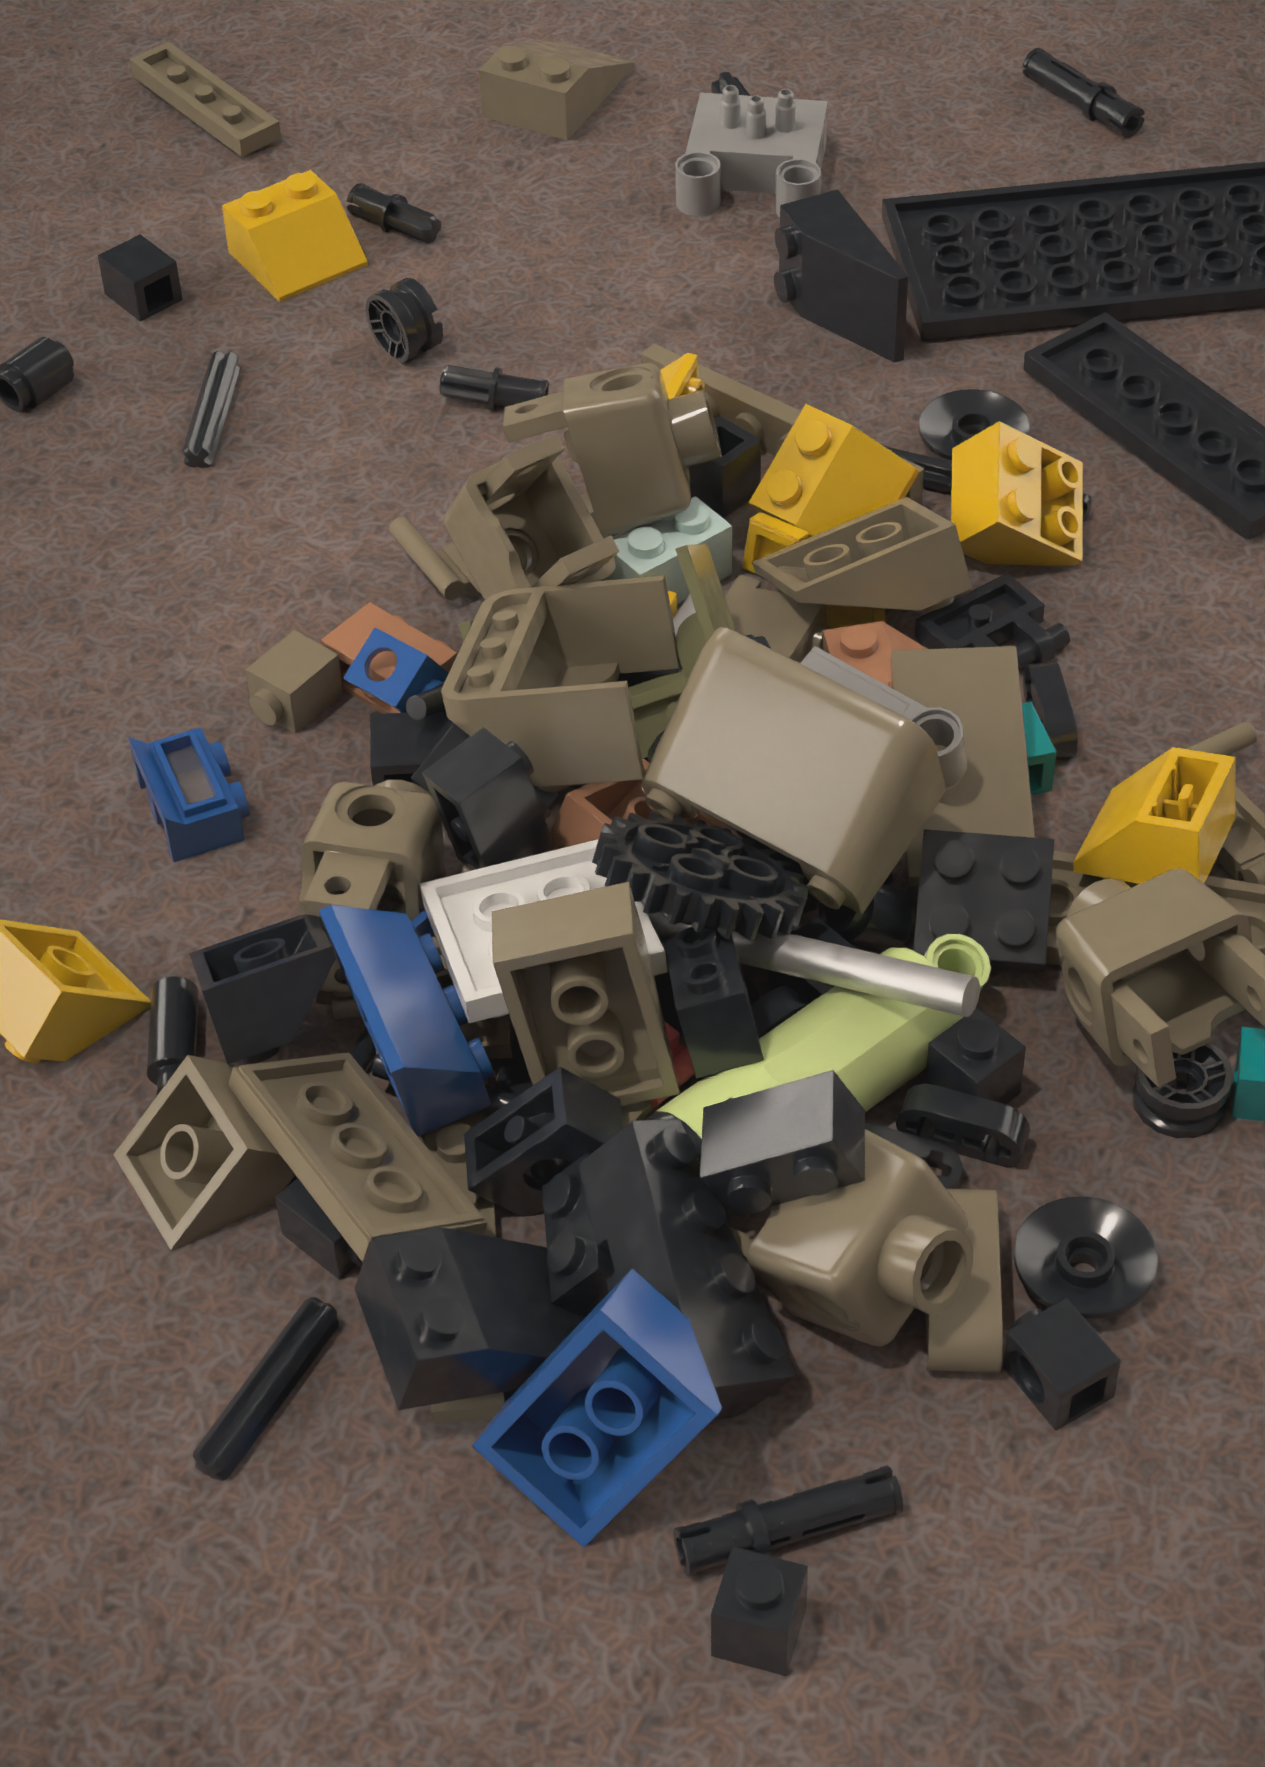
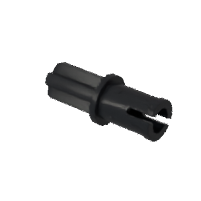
[347,183,442,244]
[439,365,549,411]

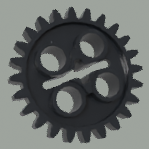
[592,812,809,941]

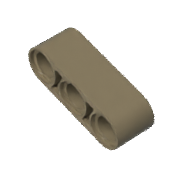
[925,1189,1003,1373]

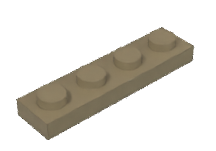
[129,41,282,157]

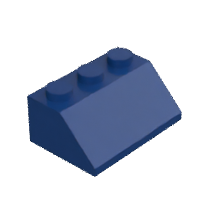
[319,905,494,1137]
[472,1268,722,1547]

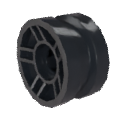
[365,278,443,364]
[1132,1043,1233,1138]

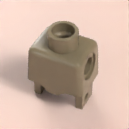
[503,363,722,539]
[444,433,620,600]
[299,780,446,1006]
[1056,868,1265,1087]
[729,1129,973,1347]

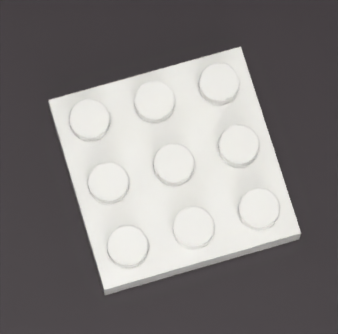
[420,839,667,1023]

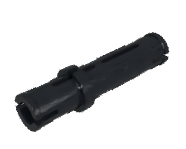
[1022,48,1145,138]
[673,1465,903,1577]

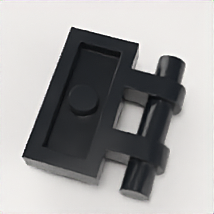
[915,573,1070,670]

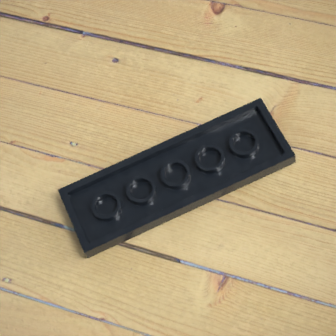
[1023,312,1265,539]

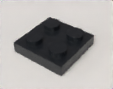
[913,829,1055,972]

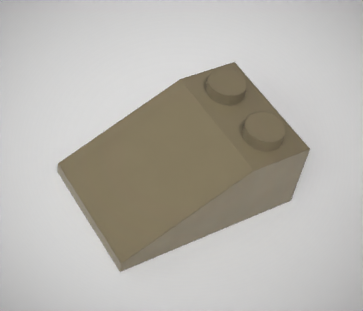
[479,40,635,140]
[752,497,972,611]
[492,882,680,1106]

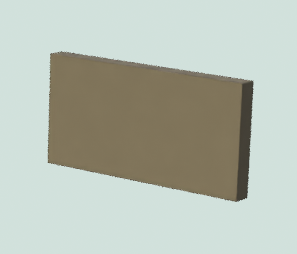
[890,646,1035,886]
[228,1052,488,1262]

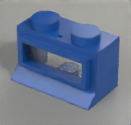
[128,727,250,863]

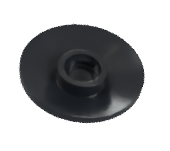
[919,389,1030,461]
[1014,1196,1158,1319]

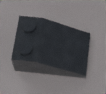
[774,189,908,363]
[354,1227,585,1411]

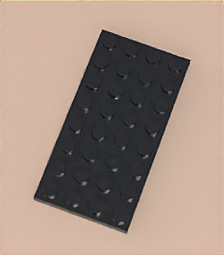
[882,162,1265,340]

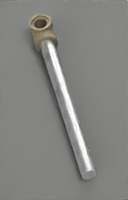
[449,860,980,1017]

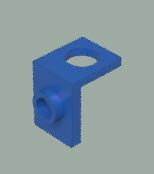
[344,628,449,713]

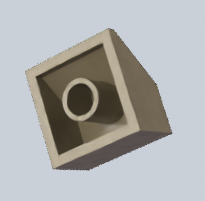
[113,1055,295,1250]

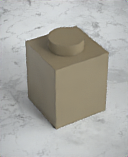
[245,630,344,734]

